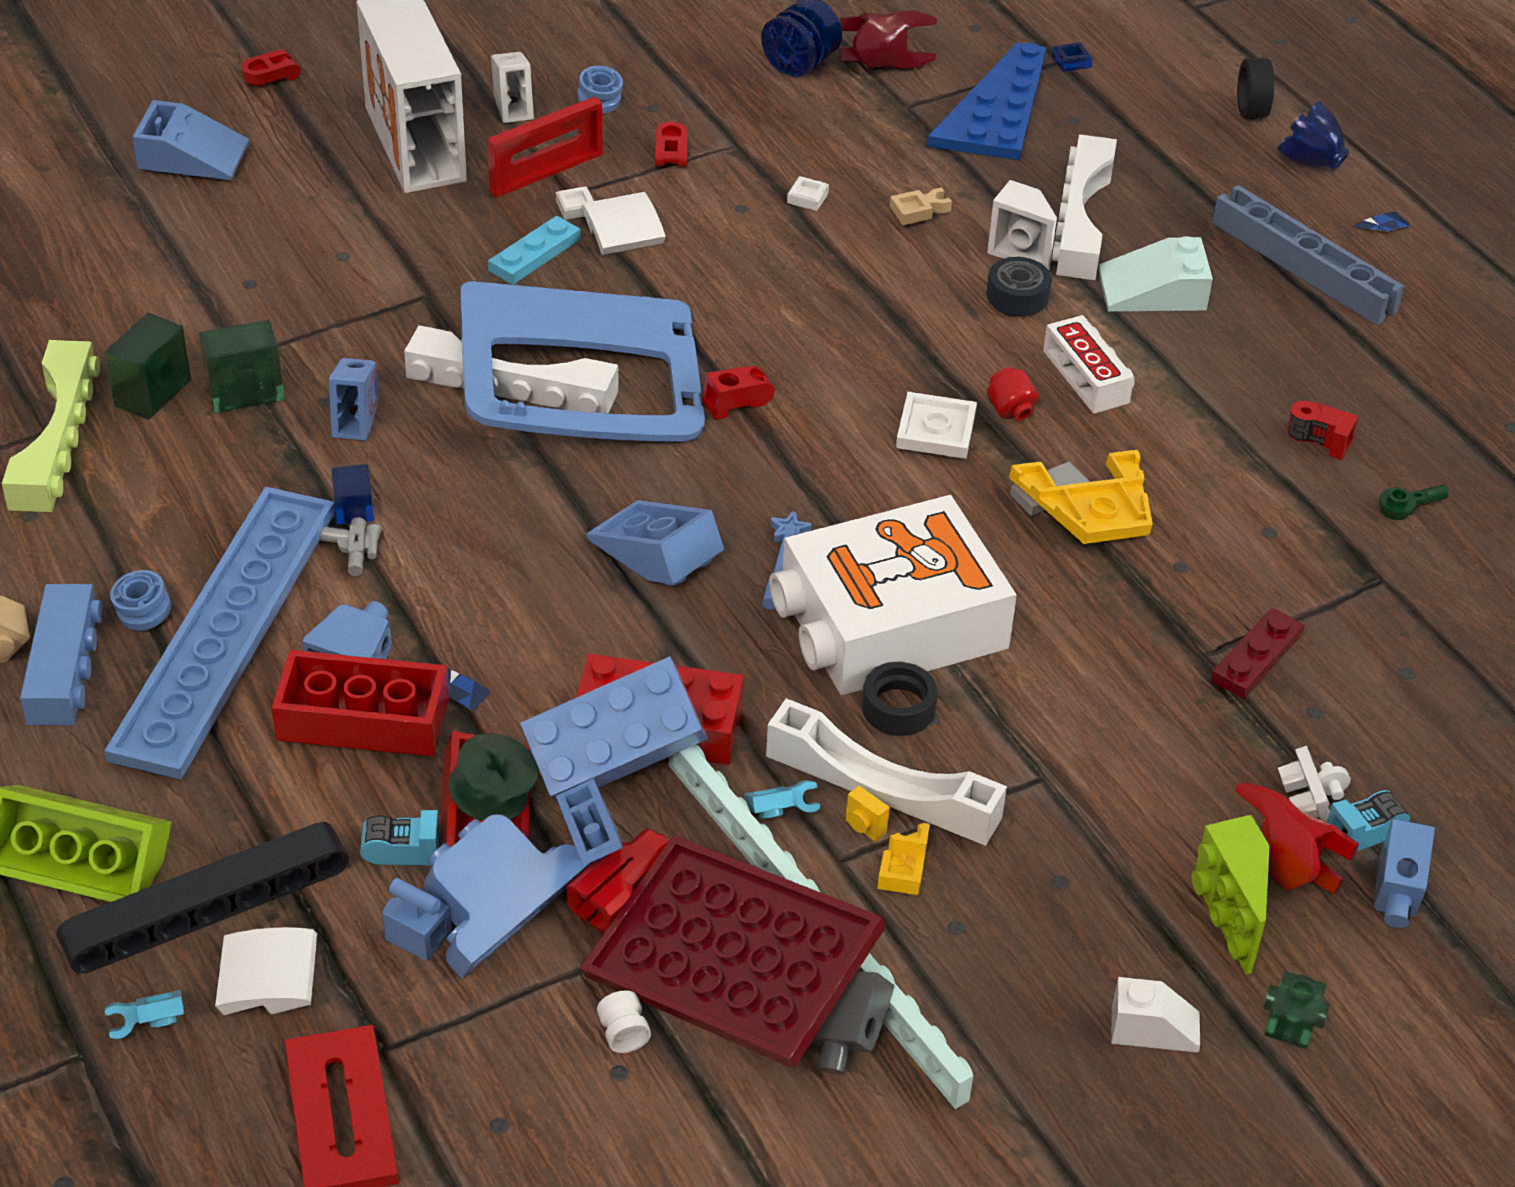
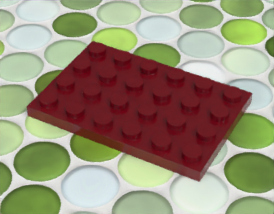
[580,835,886,1069]

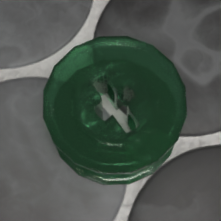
[448,733,538,821]

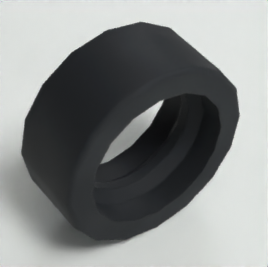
[1237,58,1274,118]
[861,661,938,736]

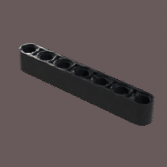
[56,822,350,973]

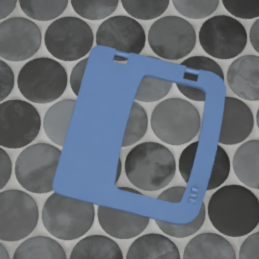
[460,281,705,442]

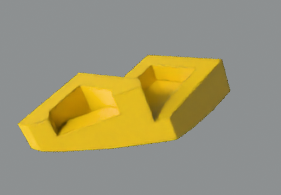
[877,823,930,895]

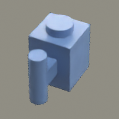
[382,878,452,961]

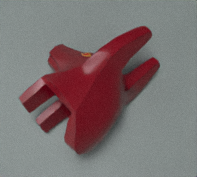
[839,10,937,69]

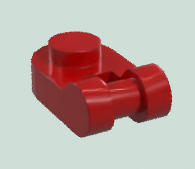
[241,49,301,87]
[655,122,688,167]

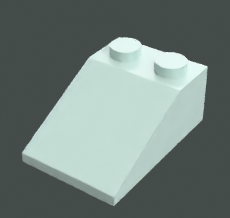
[1098,236,1213,312]

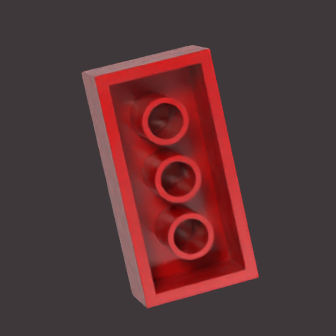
[271,650,449,757]
[576,654,744,765]

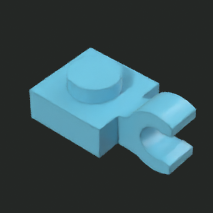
[743,780,820,818]
[105,990,184,1039]

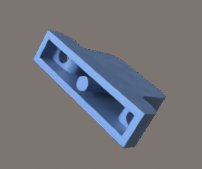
[424,815,590,979]

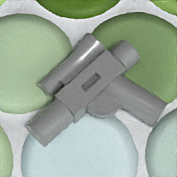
[320,517,382,576]

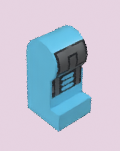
[1327,790,1410,851]
[360,810,440,866]

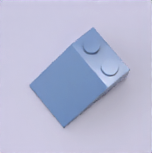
[586,500,724,586]

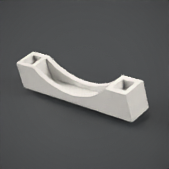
[1052,134,1117,280]
[404,325,618,413]
[766,698,1007,846]

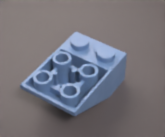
[132,100,250,180]

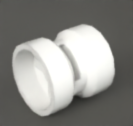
[597,991,651,1053]

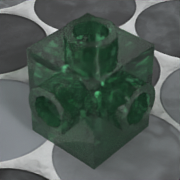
[1263,970,1330,1049]

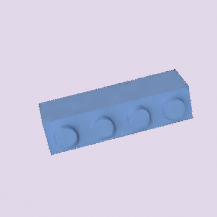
[20,584,103,725]

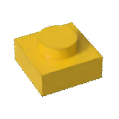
[846,785,890,842]

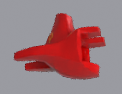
[1235,783,1359,894]

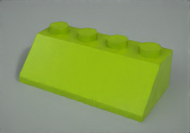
[0,785,172,902]

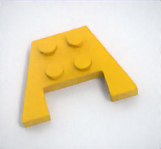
[1009,450,1153,544]

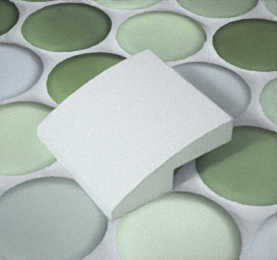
[582,192,666,255]
[215,927,317,1015]

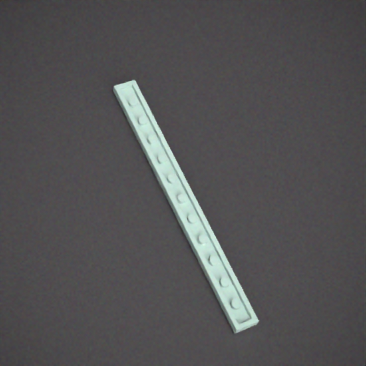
[669,745,973,1109]

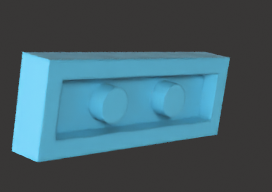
[488,215,581,285]

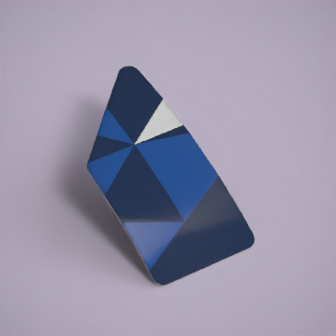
[1354,212,1410,232]
[447,669,490,711]

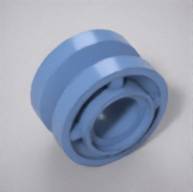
[577,66,623,113]
[110,570,172,631]

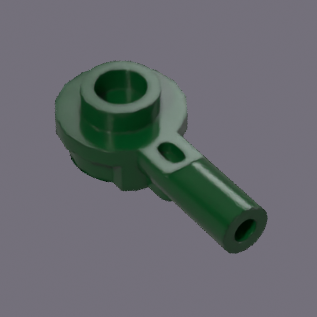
[1379,485,1449,520]

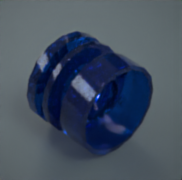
[761,0,842,77]

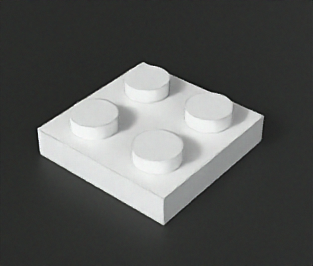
[896,392,977,459]

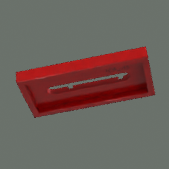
[487,96,603,198]
[285,1025,399,1187]

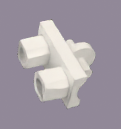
[1278,746,1351,822]

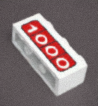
[1043,315,1135,414]

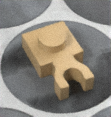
[889,187,952,225]

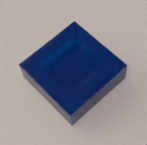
[1052,42,1092,72]

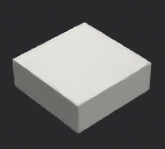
[787,176,829,211]
[556,186,594,220]

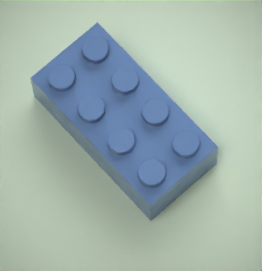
[520,656,708,805]

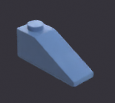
[556,778,623,866]

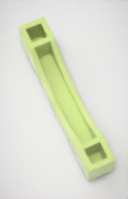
[2,340,100,512]

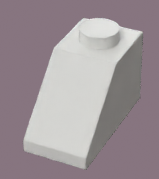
[1111,977,1200,1053]

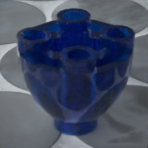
[1277,101,1350,171]

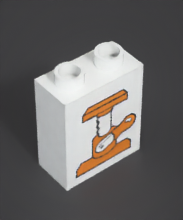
[356,0,467,193]
[769,495,1017,695]

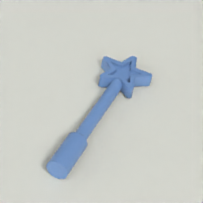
[762,511,812,610]

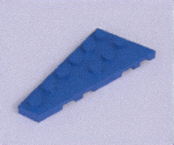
[927,43,1046,161]

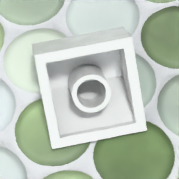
[987,180,1057,271]

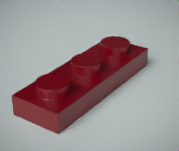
[1210,608,1304,699]

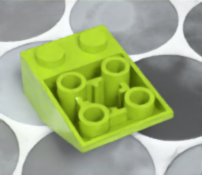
[1191,815,1269,975]

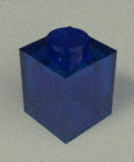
[331,464,374,524]

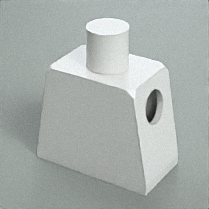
[491,52,534,123]

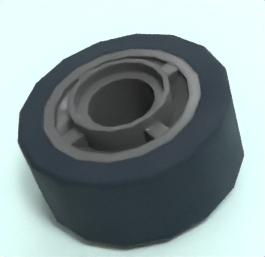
[986,256,1052,316]

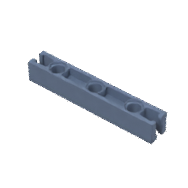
[1212,185,1404,325]

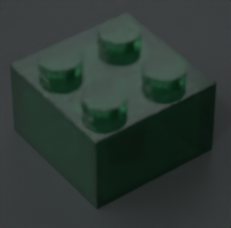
[104,312,191,420]
[198,320,285,413]

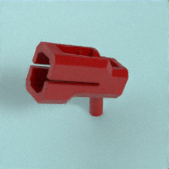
[567,829,669,934]

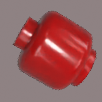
[987,367,1039,421]

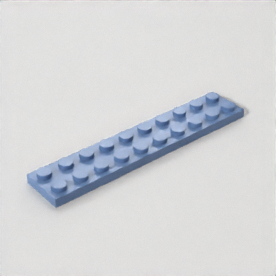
[104,486,335,780]

